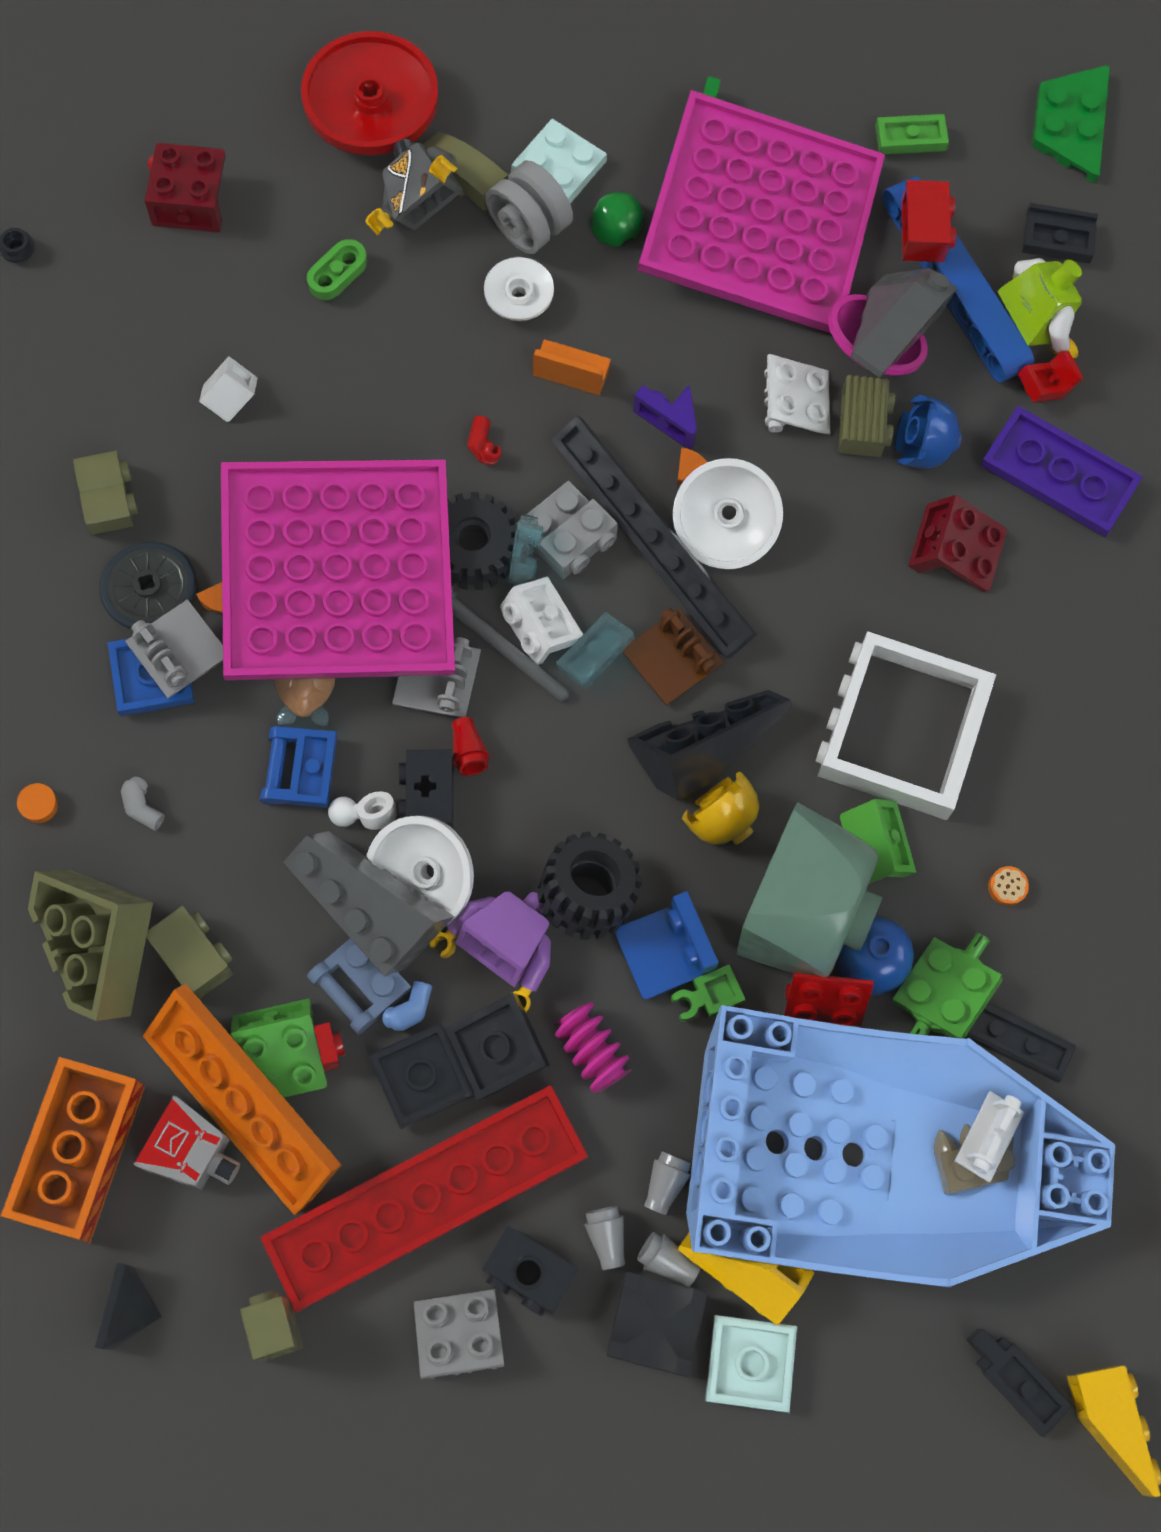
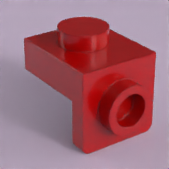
[1017,350,1083,403]

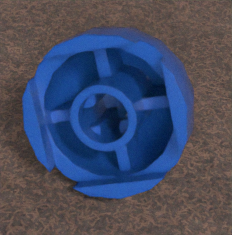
[894,394,962,470]
[835,916,914,996]

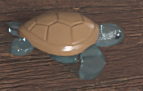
[274,678,335,727]

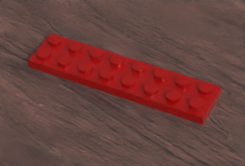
[260,1085,588,1313]

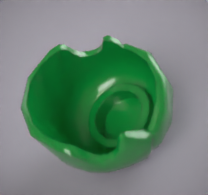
[589,191,646,247]

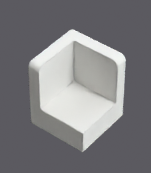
[199,356,257,422]

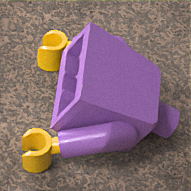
[430,892,551,1012]

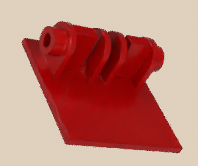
[783,973,874,1026]

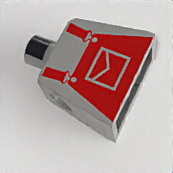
[133,1096,241,1190]

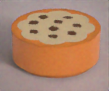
[988,866,1029,906]

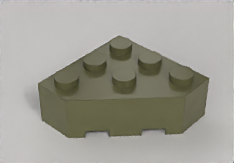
[28,869,153,1021]

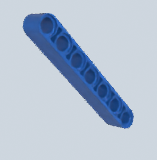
[882,176,1034,383]

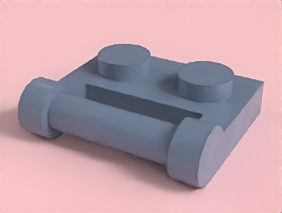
[307,938,412,1035]

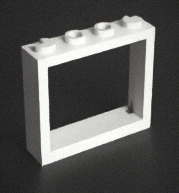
[815,631,996,820]

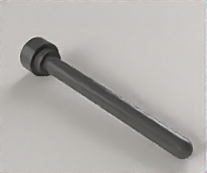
[451,585,570,702]

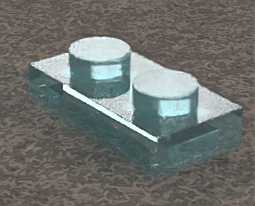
[556,612,635,690]

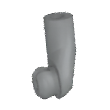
[120,777,165,831]

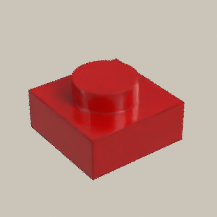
[314,1022,345,1072]

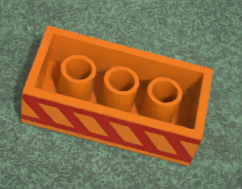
[1,1057,145,1243]

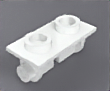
[955,1091,1024,1182]

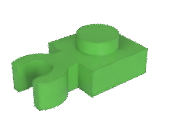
[671,964,746,1022]

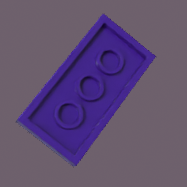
[980,406,1143,537]

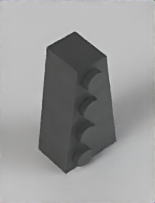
[283,831,454,976]

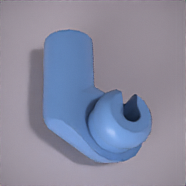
[382,981,432,1031]

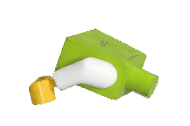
[997,258,1082,359]

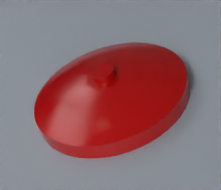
[301,31,439,155]

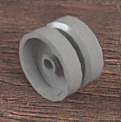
[485,161,573,254]

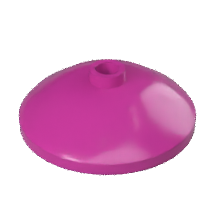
[828,294,928,376]

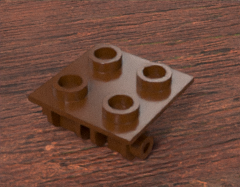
[621,608,724,706]

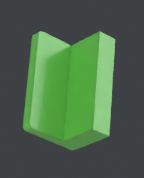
[840,799,917,884]

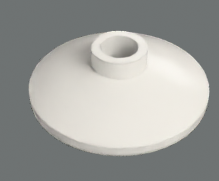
[484,257,554,321]

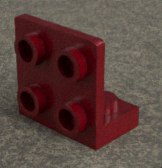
[144,143,226,232]
[908,495,1007,592]

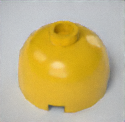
[681,772,759,845]

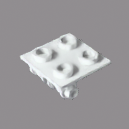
[764,354,830,435]

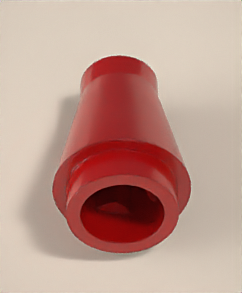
[451,717,490,776]

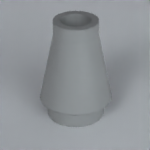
[644,1151,691,1215]
[584,1206,626,1270]
[637,1232,701,1287]

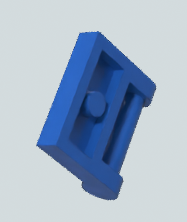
[260,726,338,808]

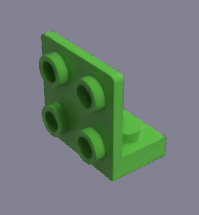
[231,998,327,1098]

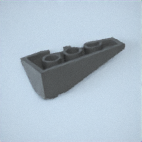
[851,268,958,378]

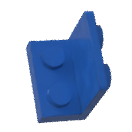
[614,891,719,1000]

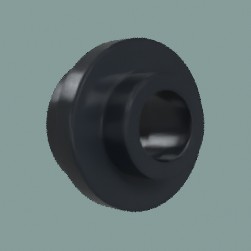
[0,228,35,263]

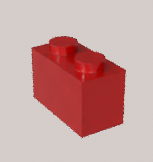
[901,180,956,262]

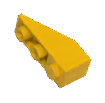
[677,1233,815,1326]
[1067,1365,1161,1497]

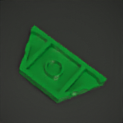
[1032,66,1110,183]

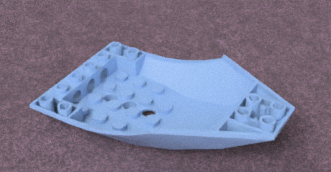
[686,1005,1115,1287]

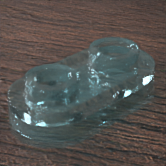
[509,514,543,585]

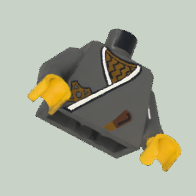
[365,139,463,236]

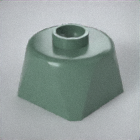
[736,802,883,977]

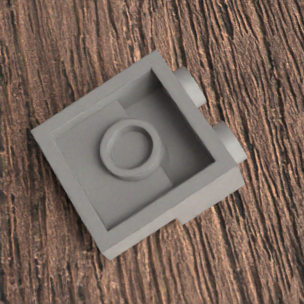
[515,480,618,580]

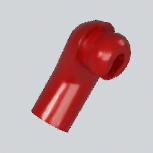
[467,416,502,465]

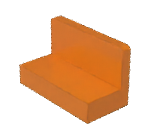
[533,339,611,396]

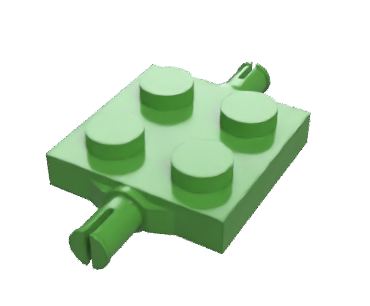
[893,933,1003,1039]

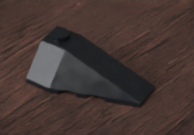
[627,690,792,800]

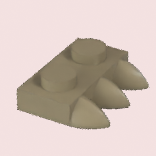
[934,1124,1015,1194]

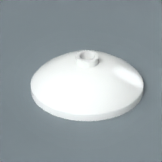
[673,458,783,569]
[366,815,474,926]

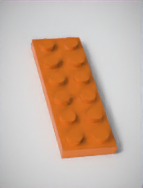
[143,984,341,1216]

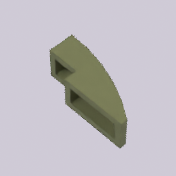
[422,131,509,211]

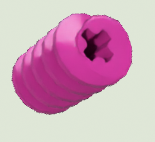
[555,1002,632,1093]

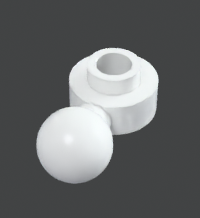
[328,791,398,830]

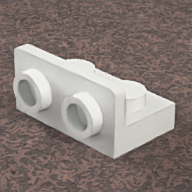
[500,576,584,665]

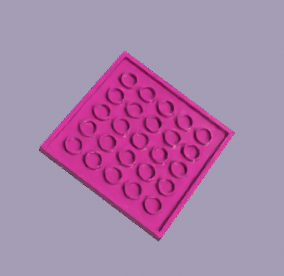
[637,90,885,333]
[221,460,455,681]

